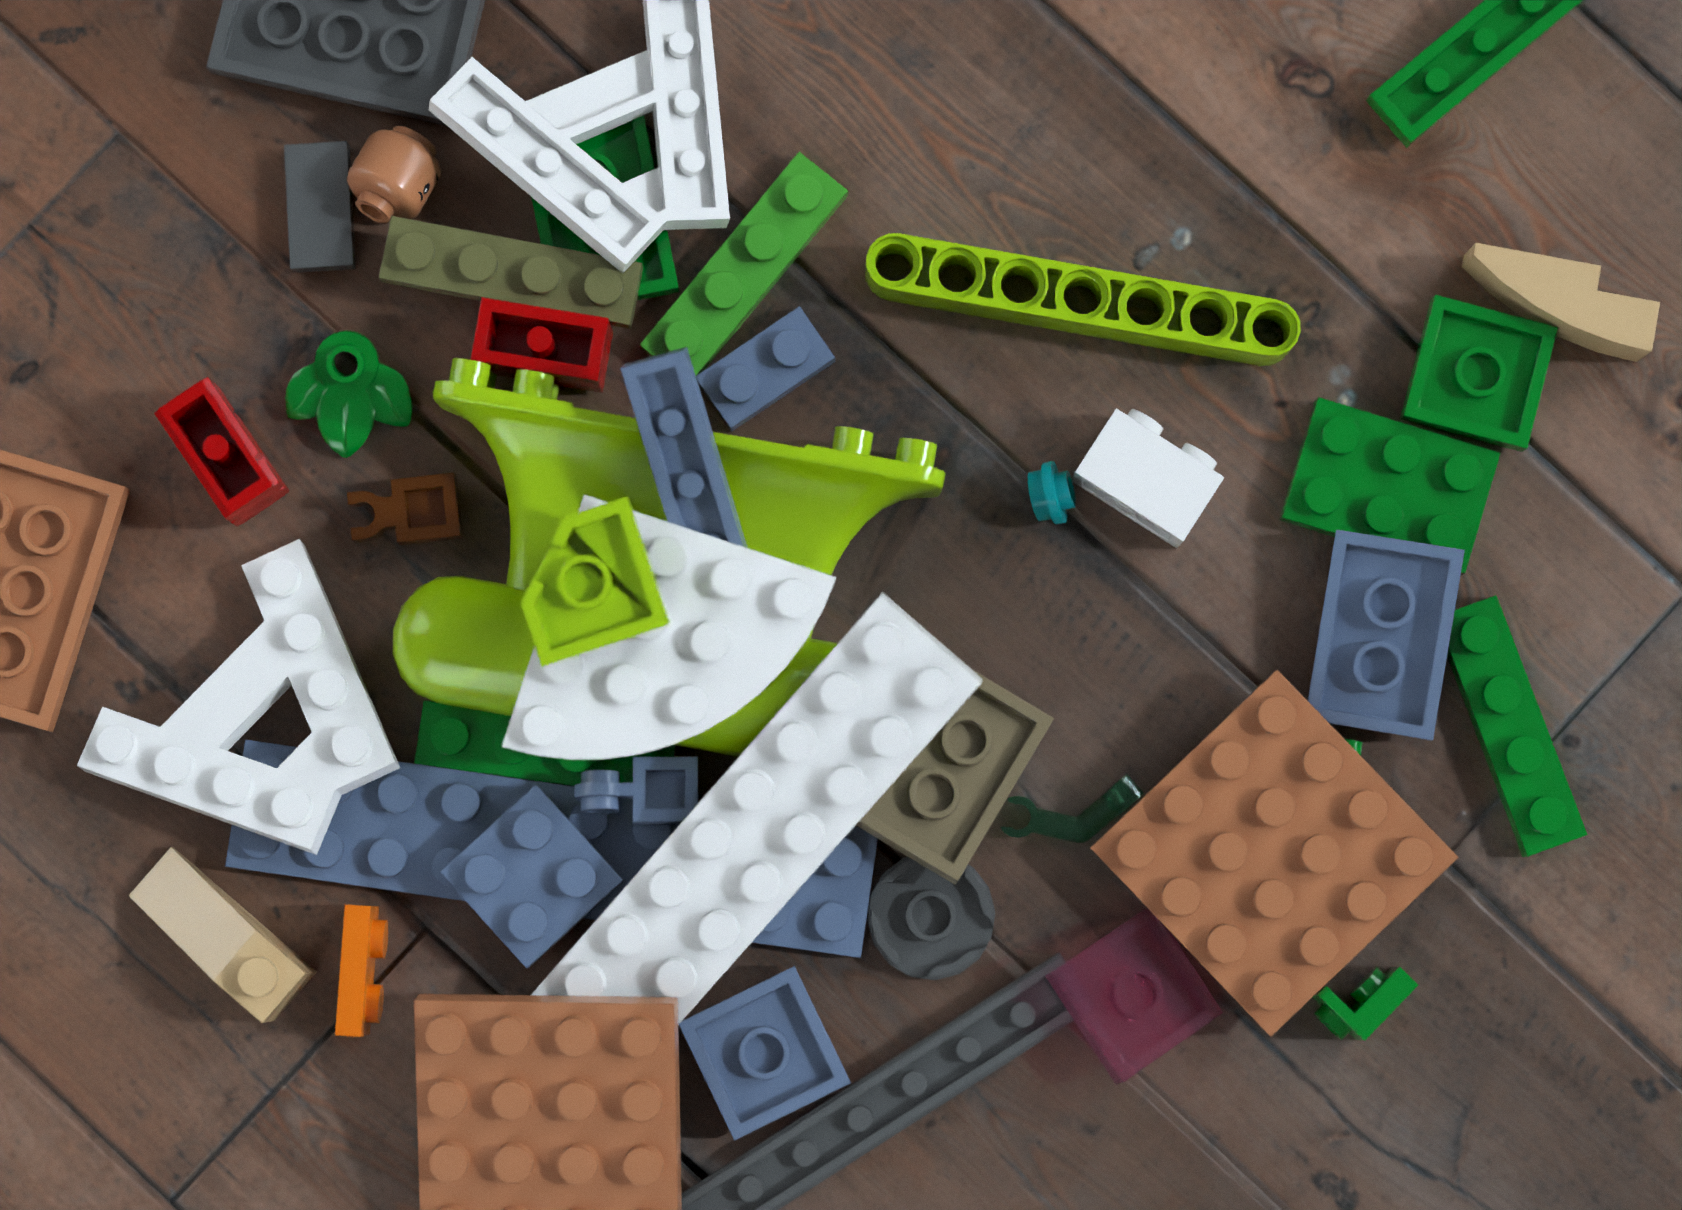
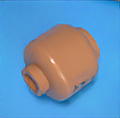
[347,126,441,224]

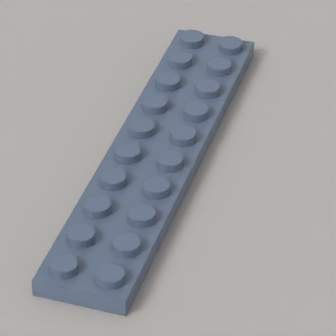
[225,740,878,958]

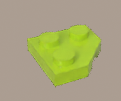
[520,497,671,667]

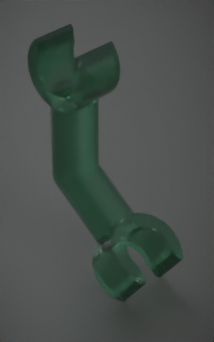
[1000,774,1144,843]

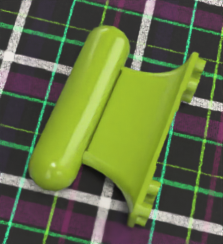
[393,358,946,756]

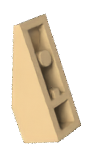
[129,847,317,1023]

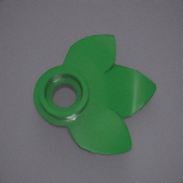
[285,330,413,458]

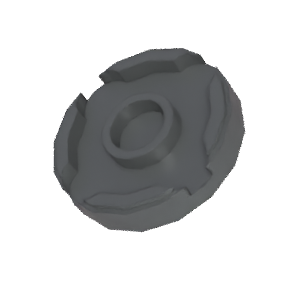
[867,857,995,980]

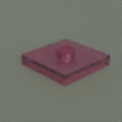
[1045,907,1223,1085]

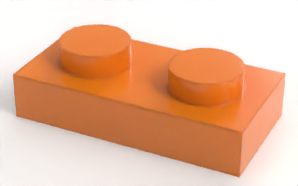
[335,905,388,1037]

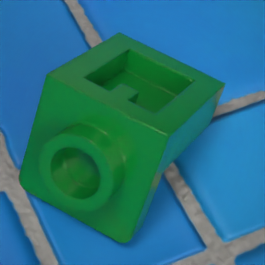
[1312,967,1418,1041]

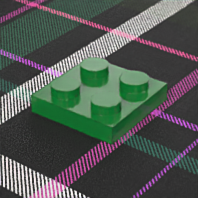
[1400,294,1558,452]

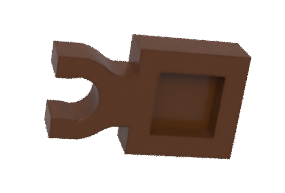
[347,472,463,545]

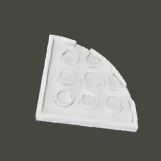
[502,495,836,760]

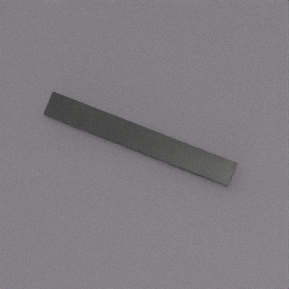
[681,952,1094,1210]

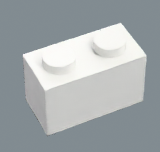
[1072,408,1224,548]

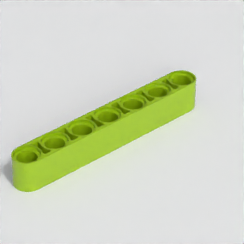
[865,233,1301,366]

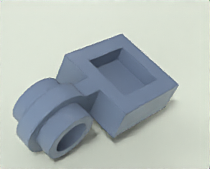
[574,757,698,825]

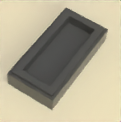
[284,141,356,273]

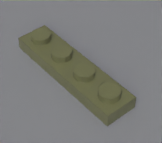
[379,216,643,329]

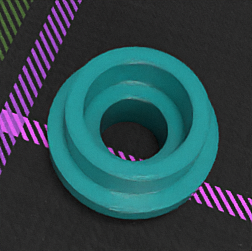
[1028,461,1076,525]

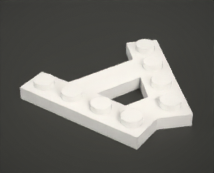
[428,0,730,274]
[77,539,400,855]

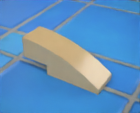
[1462,243,1660,362]

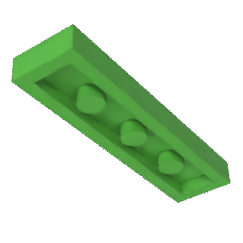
[640,152,848,376]

